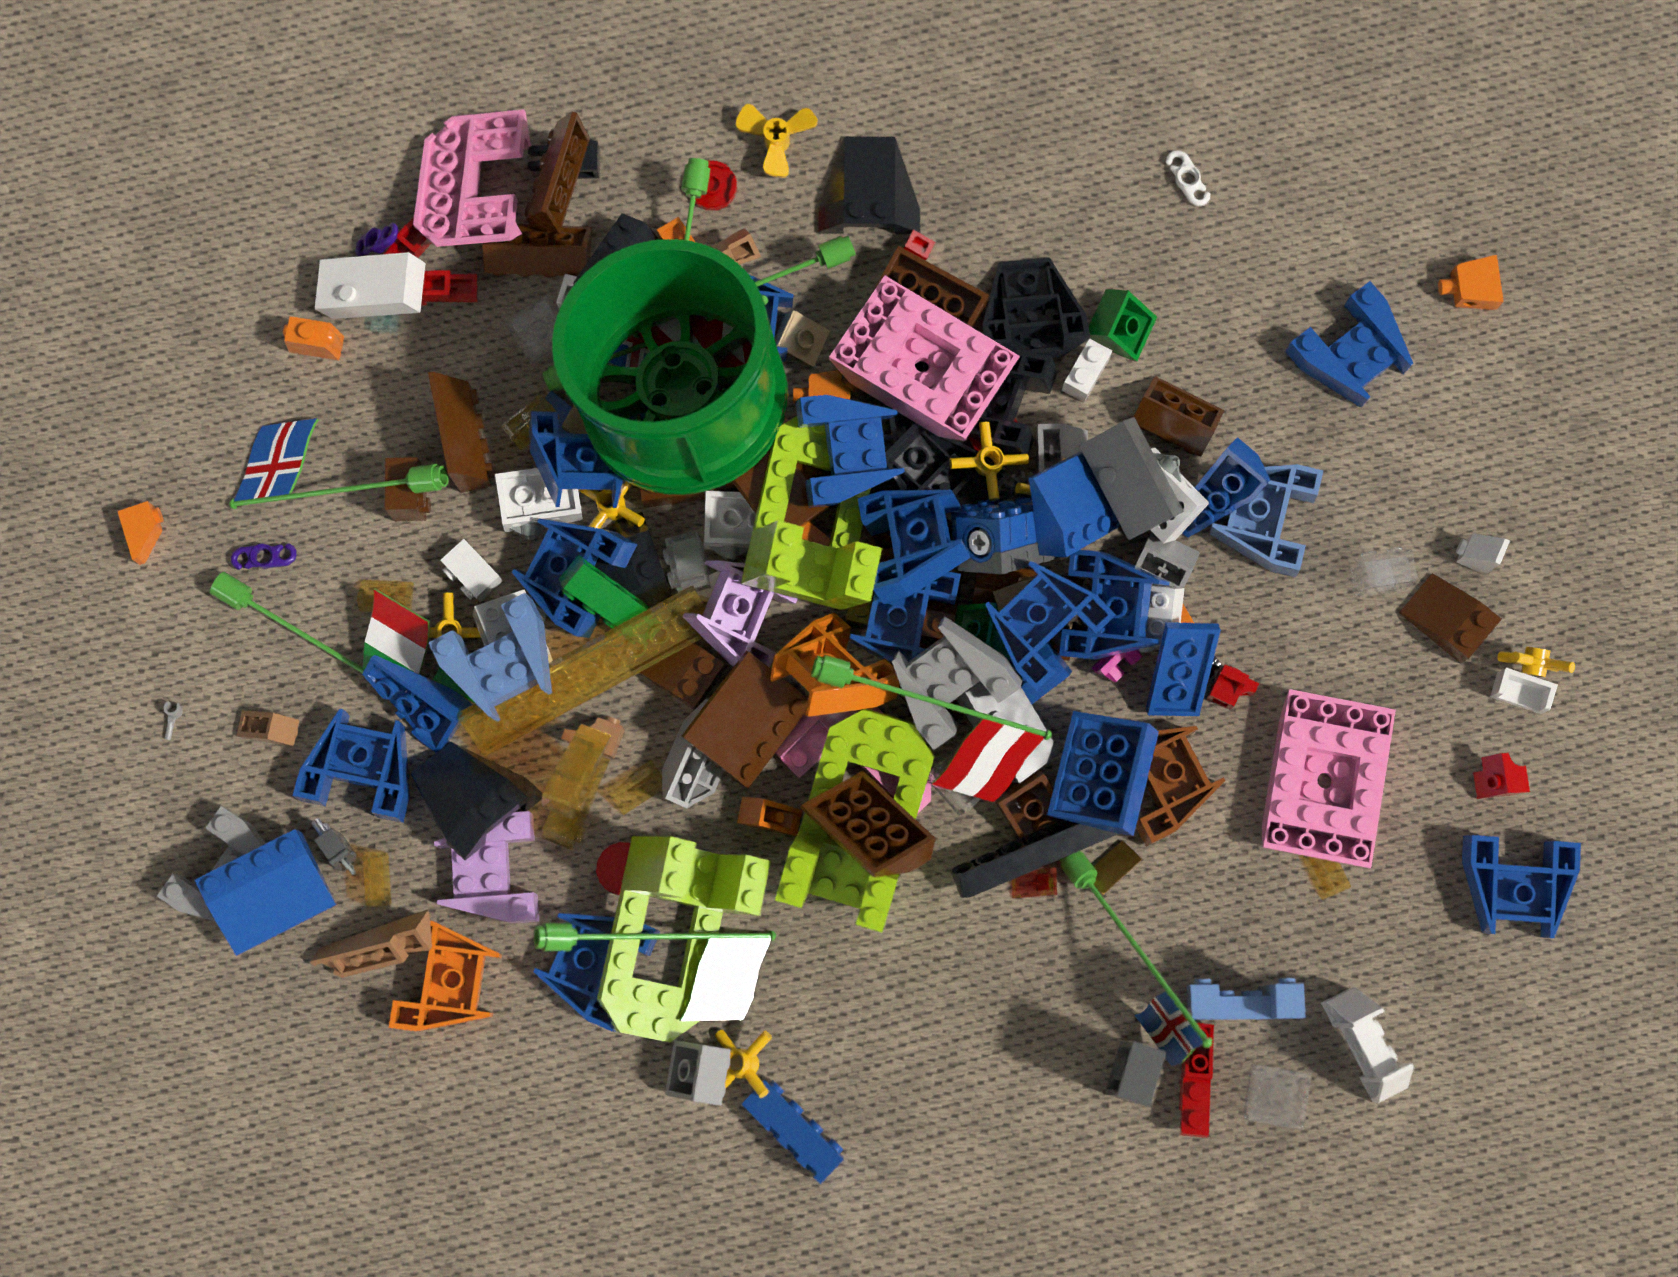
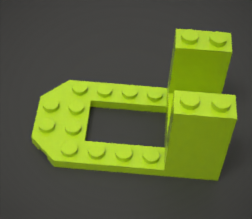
[741,416,882,610]
[775,709,934,933]
[597,836,771,1042]

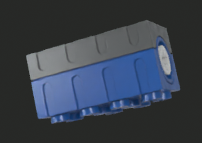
[951,497,1061,574]

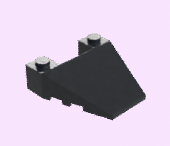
[969,352,1058,456]

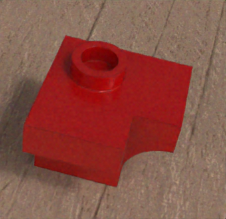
[1206,664,1259,710]
[1473,753,1530,799]

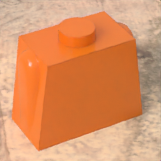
[283,316,344,360]

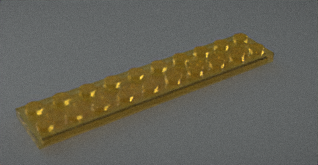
[457,585,706,757]

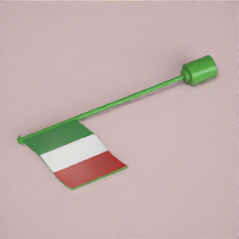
[210,572,430,675]

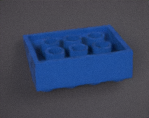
[1029,451,1121,557]
[1047,711,1159,836]
[195,829,337,956]

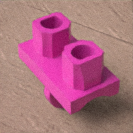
[1092,650,1142,682]

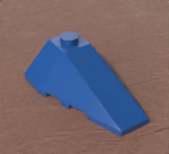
[1182,437,1270,538]
[362,655,474,753]

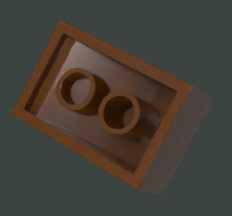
[1399,573,1502,664]
[631,625,726,710]
[995,769,1063,839]

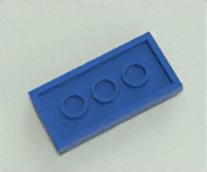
[1145,622,1221,716]

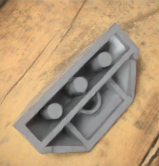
[662,699,723,809]

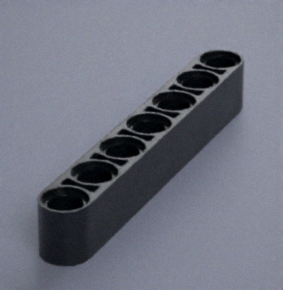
[951,820,1119,898]

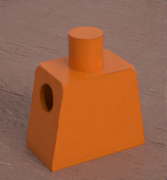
[1438,255,1504,310]
[793,370,851,403]

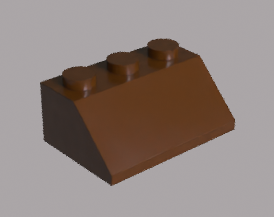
[1133,376,1225,457]

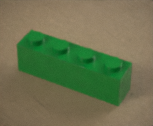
[558,555,665,647]

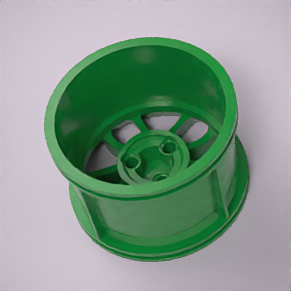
[552,239,788,495]

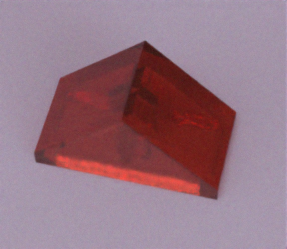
[1012,868,1057,899]

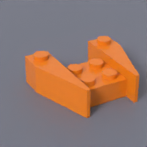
[770,612,900,717]
[389,921,502,1031]

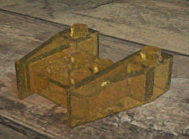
[542,724,611,850]

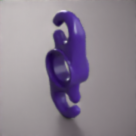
[355,223,398,257]
[231,543,297,570]

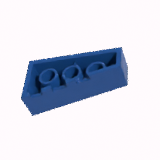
[742,1079,844,1185]

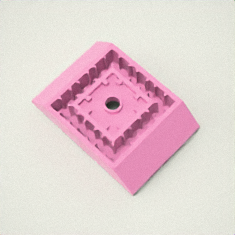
[829,276,1020,441]
[1262,689,1396,869]

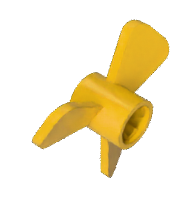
[736,104,818,178]

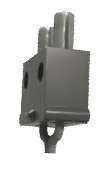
[311,818,360,875]

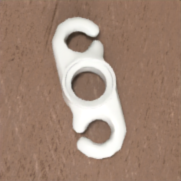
[1166,150,1211,206]

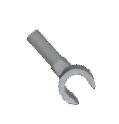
[163,701,183,740]

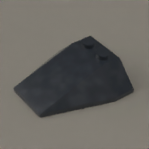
[818,136,920,234]
[983,257,1090,358]
[885,422,1010,539]
[577,512,677,619]
[411,742,545,861]

